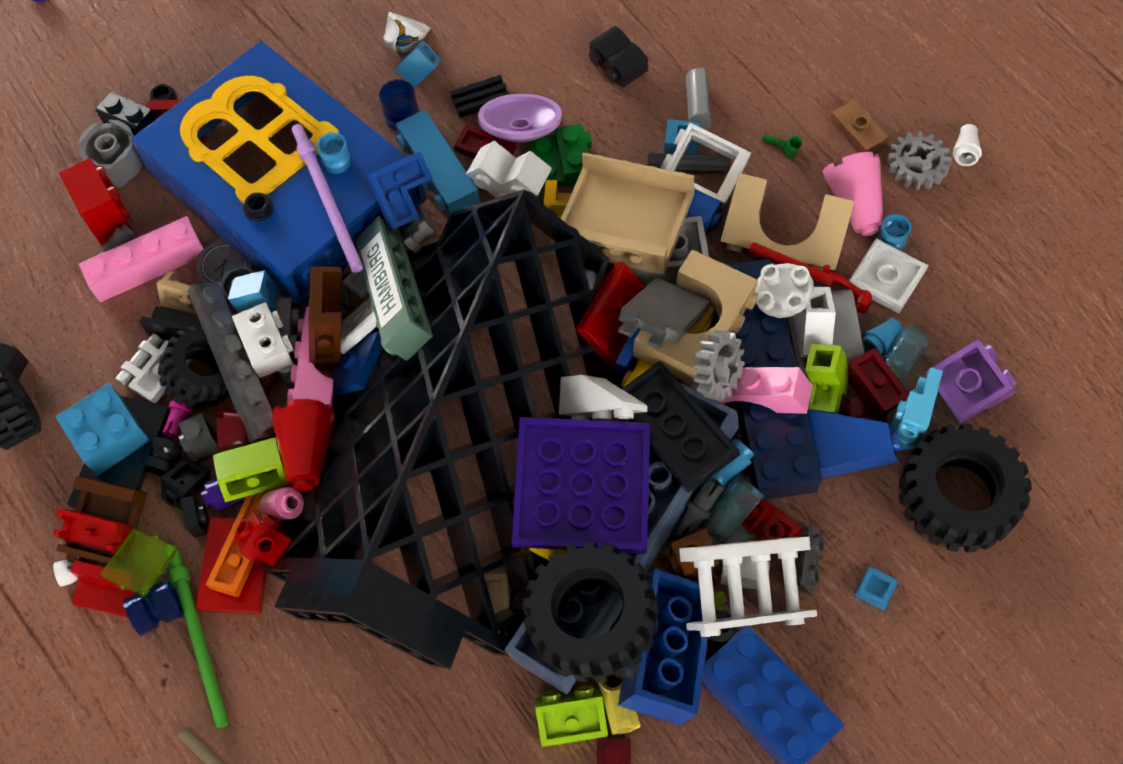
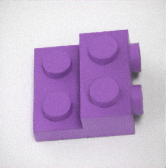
[925,339,1017,424]

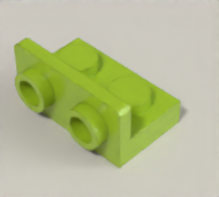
[535,685,608,747]

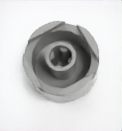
[78,120,144,187]

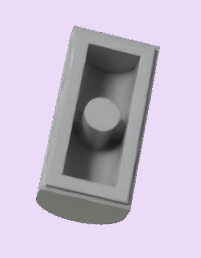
[685,67,711,129]

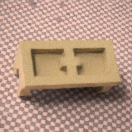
[156,271,227,314]

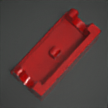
[53,508,132,556]

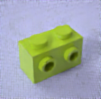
[213,438,288,502]

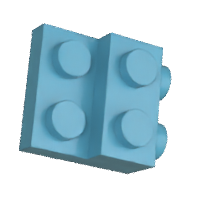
[889,367,943,449]

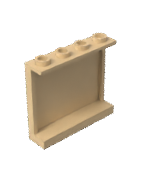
[550,152,695,275]

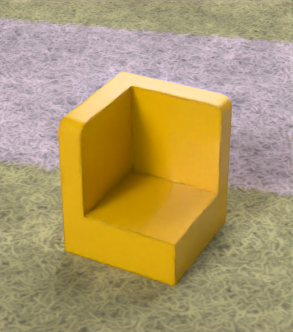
[543,180,572,218]

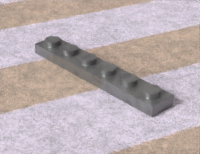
[187,283,277,444]

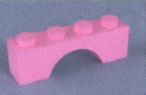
[287,307,342,411]
[681,367,813,414]

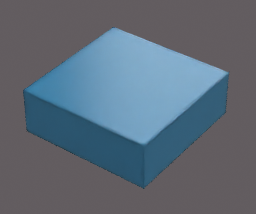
[854,566,899,611]

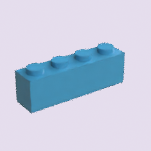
[395,109,480,216]

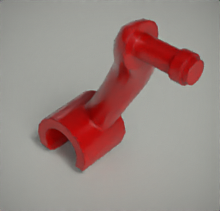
[823,265,872,313]

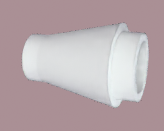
[953,124,982,166]

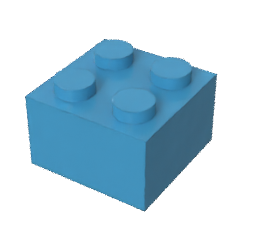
[55,383,151,476]

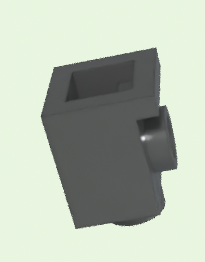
[178,413,219,463]

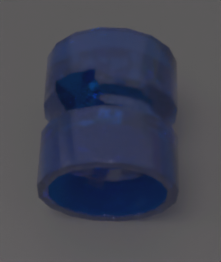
[379,79,419,131]
[123,578,184,636]

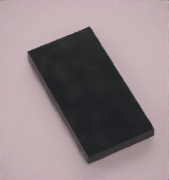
[622,361,740,493]
[67,396,170,509]

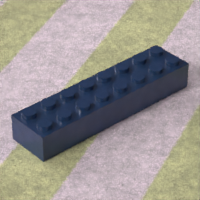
[727,259,822,500]

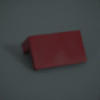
[848,348,909,419]

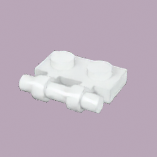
[115,333,192,404]

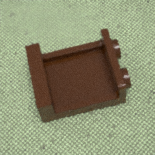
[308,266,342,363]
[56,476,148,569]

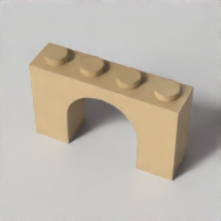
[721,173,855,271]
[633,250,759,388]

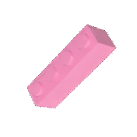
[79,216,204,302]

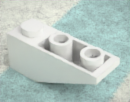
[559,375,647,421]

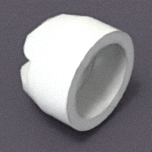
[53,560,78,587]

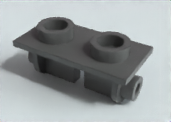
[795,523,824,595]

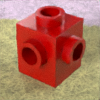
[234,511,292,566]

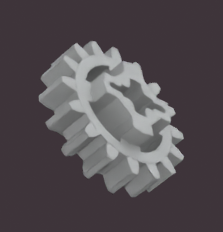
[887,131,952,190]
[693,330,745,401]

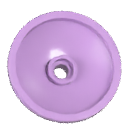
[478,94,562,143]

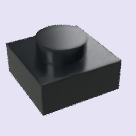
[181,496,209,538]

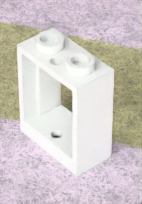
[661,123,751,209]

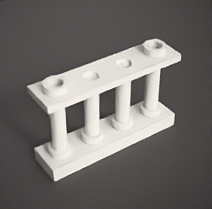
[679,537,817,637]

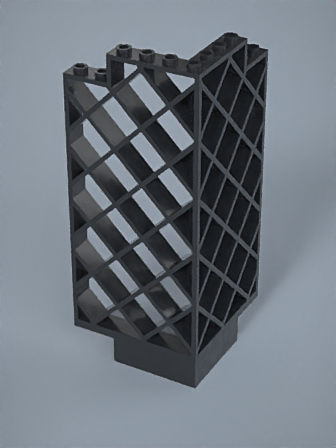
[260,189,617,669]

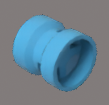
[317,132,351,174]
[877,214,911,251]

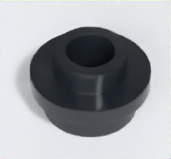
[243,192,274,222]

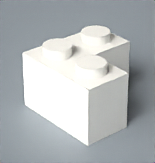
[466,141,552,198]

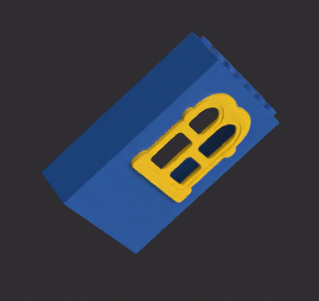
[131,41,426,307]

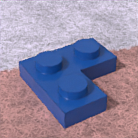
[365,151,433,231]

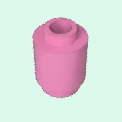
[259,487,304,521]

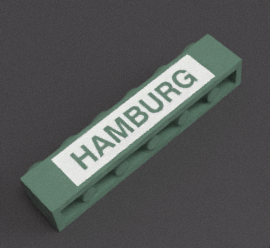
[355,216,433,361]

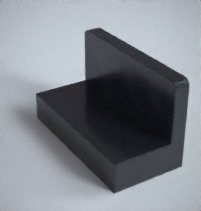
[139,306,201,341]

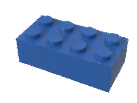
[618,568,714,725]
[702,625,845,764]

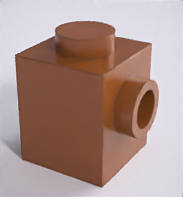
[666,528,720,580]

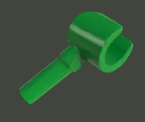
[762,134,802,158]

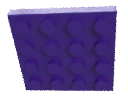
[512,417,650,554]

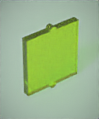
[100,529,178,597]

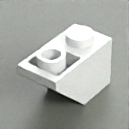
[792,287,836,358]

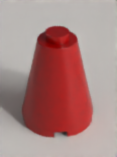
[272,399,336,492]

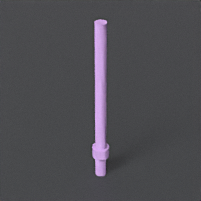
[291,124,363,273]

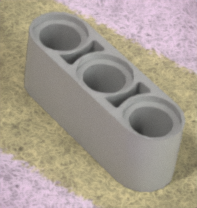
[831,289,864,364]

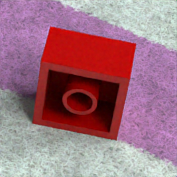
[59,158,131,244]

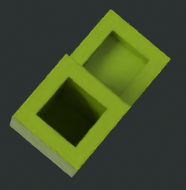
[805,344,849,414]

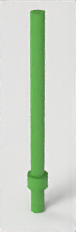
[165,545,229,729]

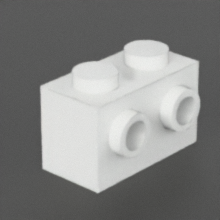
[232,302,294,378]

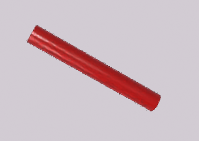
[749,242,836,287]

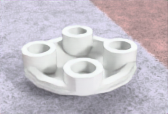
[755,263,814,318]

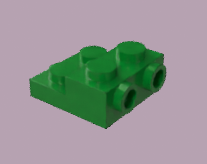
[528,124,592,191]

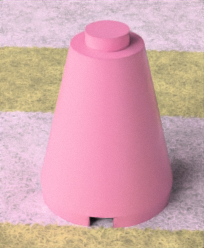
[822,152,884,236]

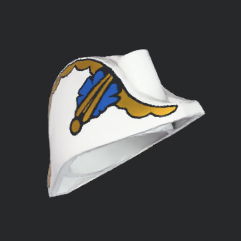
[383,11,431,55]

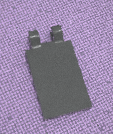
[618,278,711,349]

